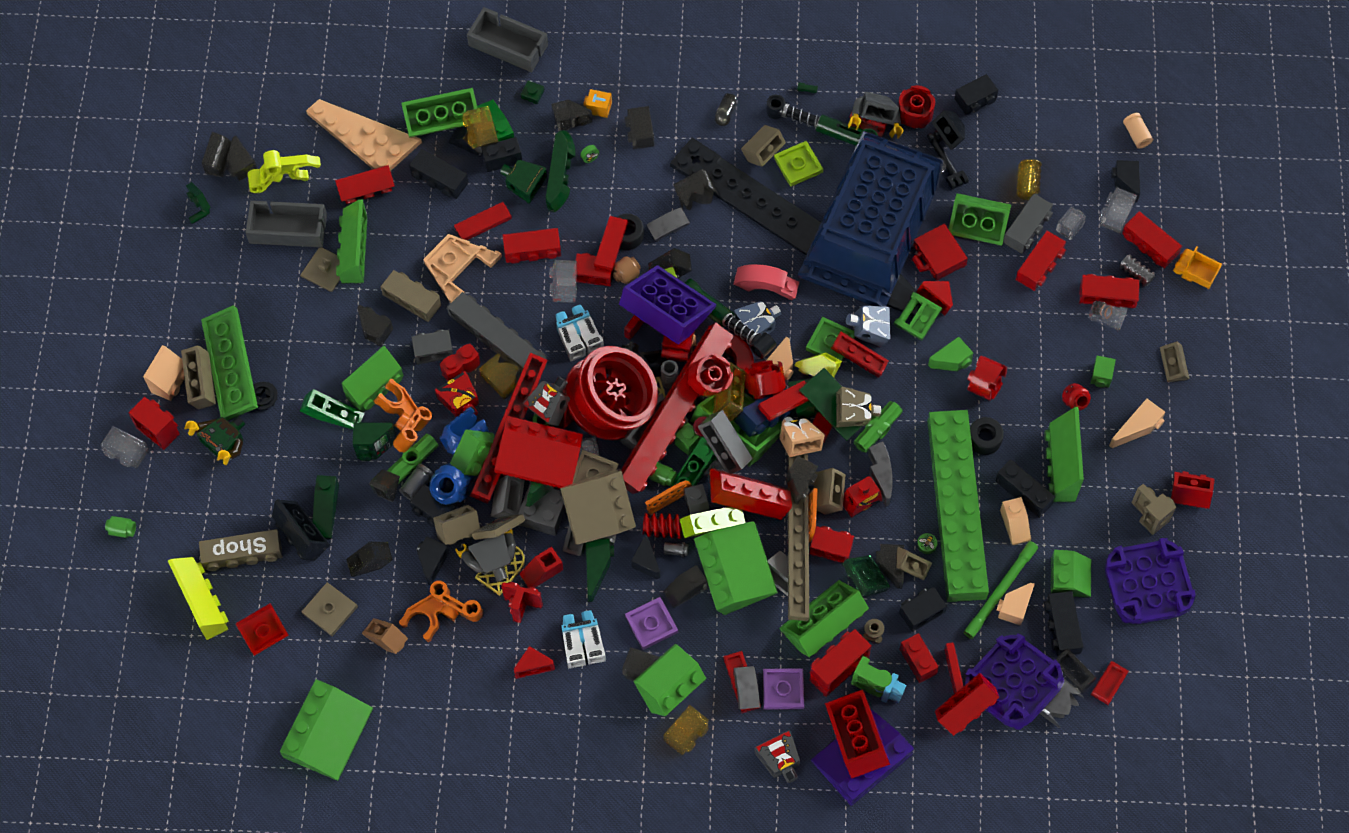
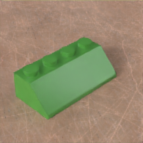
[402,88,481,138]
[336,200,367,283]
[779,580,869,657]

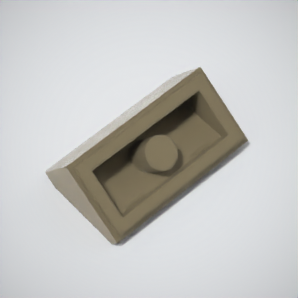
[1160,341,1189,382]
[897,547,932,580]

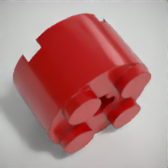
[898,85,935,129]
[687,354,733,397]
[967,356,1007,401]
[745,360,786,399]

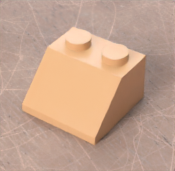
[143,345,185,401]

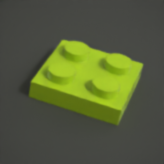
[774,141,823,187]

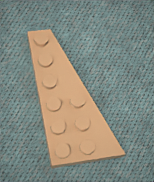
[306,99,422,171]

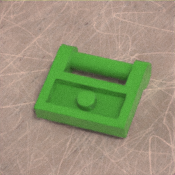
[893,292,942,341]

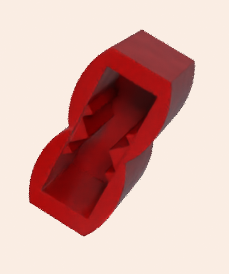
[440,344,480,381]

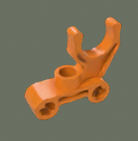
[374,379,432,453]
[399,581,483,642]

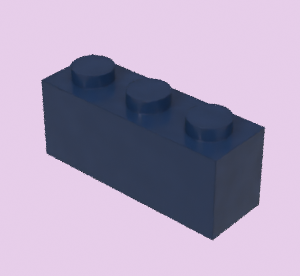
[734,394,791,437]

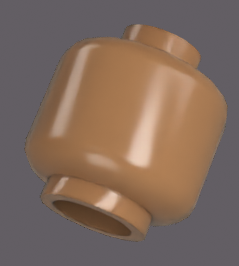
[612,256,641,284]

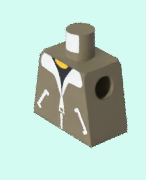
[837,387,881,427]

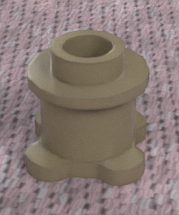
[863,619,884,644]

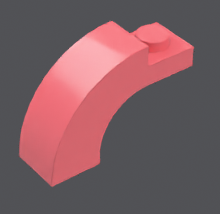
[734,264,799,300]

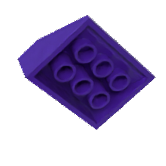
[619,265,716,344]
[811,710,914,806]

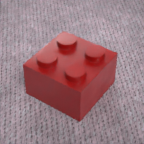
[128,396,180,450]

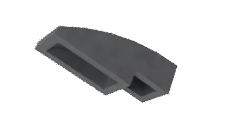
[868,442,892,506]

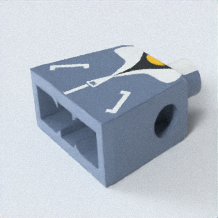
[734,301,781,334]
[846,306,890,347]

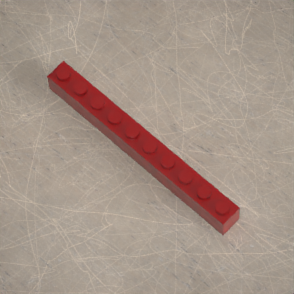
[620,323,733,494]

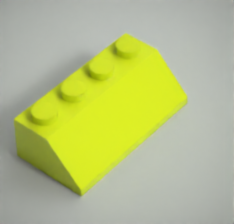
[168,557,229,640]

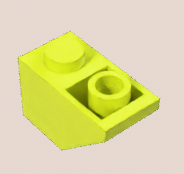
[794,352,842,378]

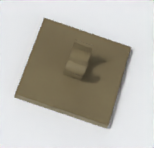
[300,247,340,292]

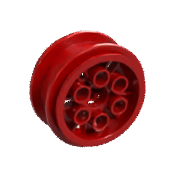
[565,346,658,440]

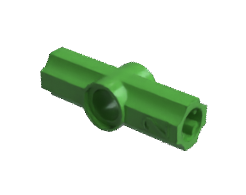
[854,401,903,453]
[385,433,439,485]

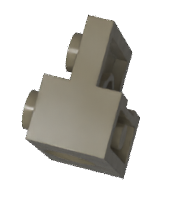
[1131,484,1176,535]

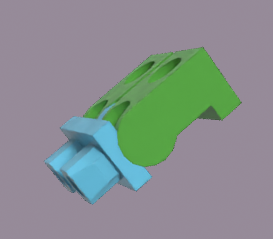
[851,656,906,703]

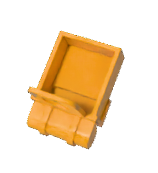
[1173,246,1222,289]

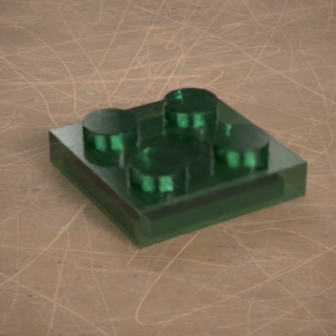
[842,555,890,596]

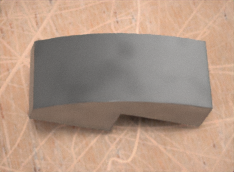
[647,207,690,241]
[734,666,760,709]

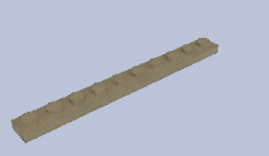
[788,453,809,621]

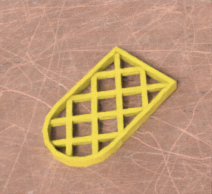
[475,546,525,596]

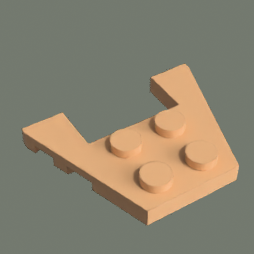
[423,234,502,303]

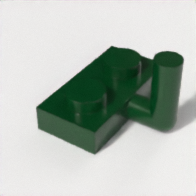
[186,182,211,224]

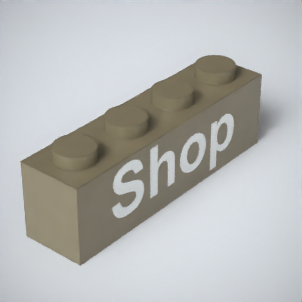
[199,529,283,571]

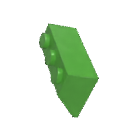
[949,193,1011,246]
[341,346,404,412]
[633,644,706,716]

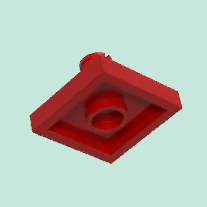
[235,603,289,656]

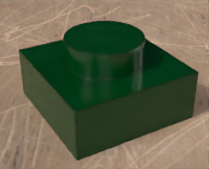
[521,81,545,104]

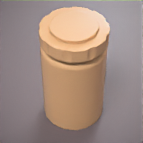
[1123,113,1153,149]

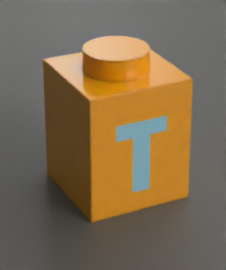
[584,89,612,118]

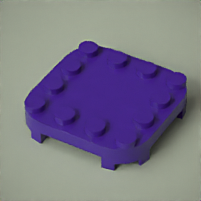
[1105,538,1196,624]
[965,633,1065,730]

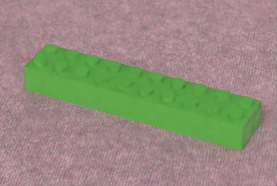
[927,410,989,602]

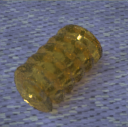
[1016,159,1042,200]

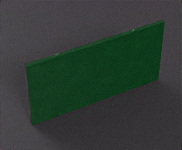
[799,368,862,441]

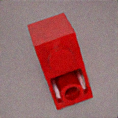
[520,547,563,588]

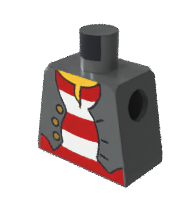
[523,376,570,427]
[755,730,800,783]

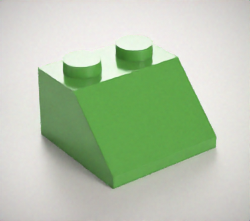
[450,429,494,476]
[1051,550,1091,598]

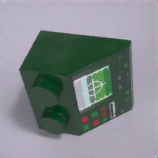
[353,423,396,461]

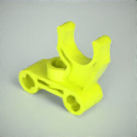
[248,150,321,193]

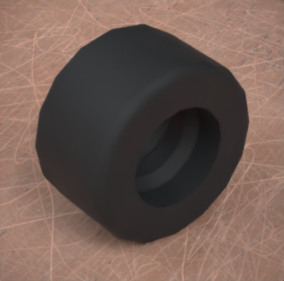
[617,213,644,250]
[970,417,1004,455]

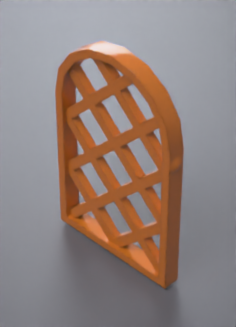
[645,481,692,515]
[808,488,817,542]

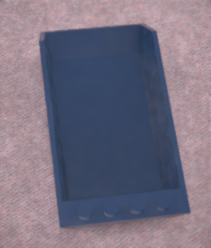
[797,131,944,307]

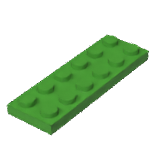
[201,305,258,421]

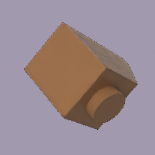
[362,618,408,654]

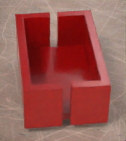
[809,629,872,697]

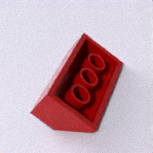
[710,468,792,520]

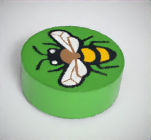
[580,145,599,163]
[917,533,937,554]

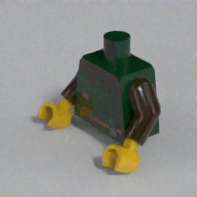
[184,416,245,465]

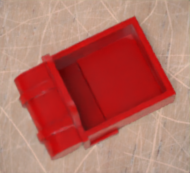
[661,331,695,362]

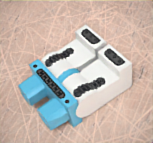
[556,305,604,362]
[561,610,606,669]

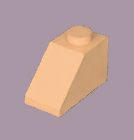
[766,337,794,380]
[1000,497,1031,545]
[997,583,1034,626]

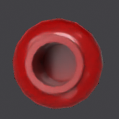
[1062,383,1091,411]

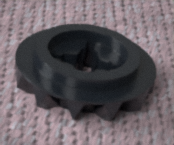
[253,382,278,411]

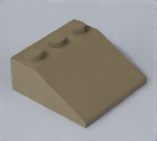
[560,470,636,545]

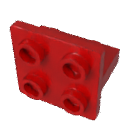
[501,582,543,623]

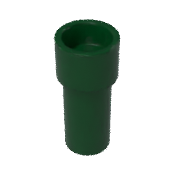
[797,82,818,94]

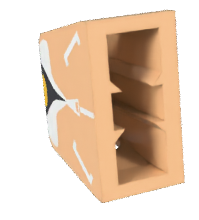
[780,417,825,457]

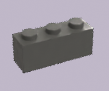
[1003,194,1053,254]
[697,410,753,473]

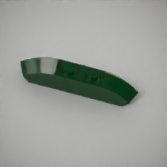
[546,131,575,212]

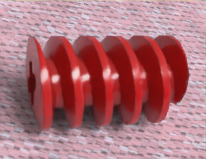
[643,513,682,539]

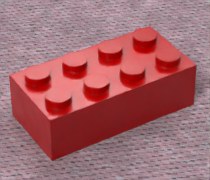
[825,689,890,779]

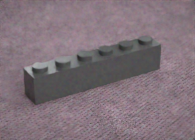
[447,292,547,372]

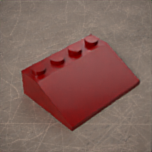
[494,416,583,488]

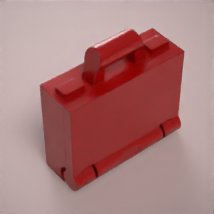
[912,223,968,281]

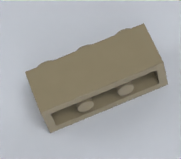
[381,270,441,322]
[181,345,216,409]

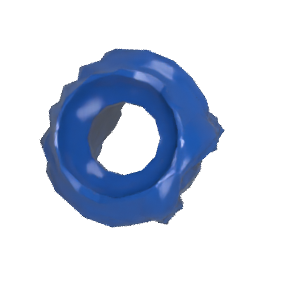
[439,407,489,455]
[429,463,474,505]

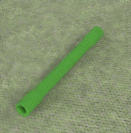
[963,541,1038,639]

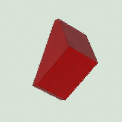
[916,281,953,315]
[514,646,555,679]

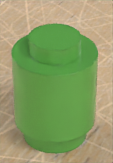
[648,462,677,486]
[105,516,136,538]

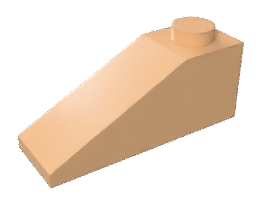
[1109,399,1165,448]

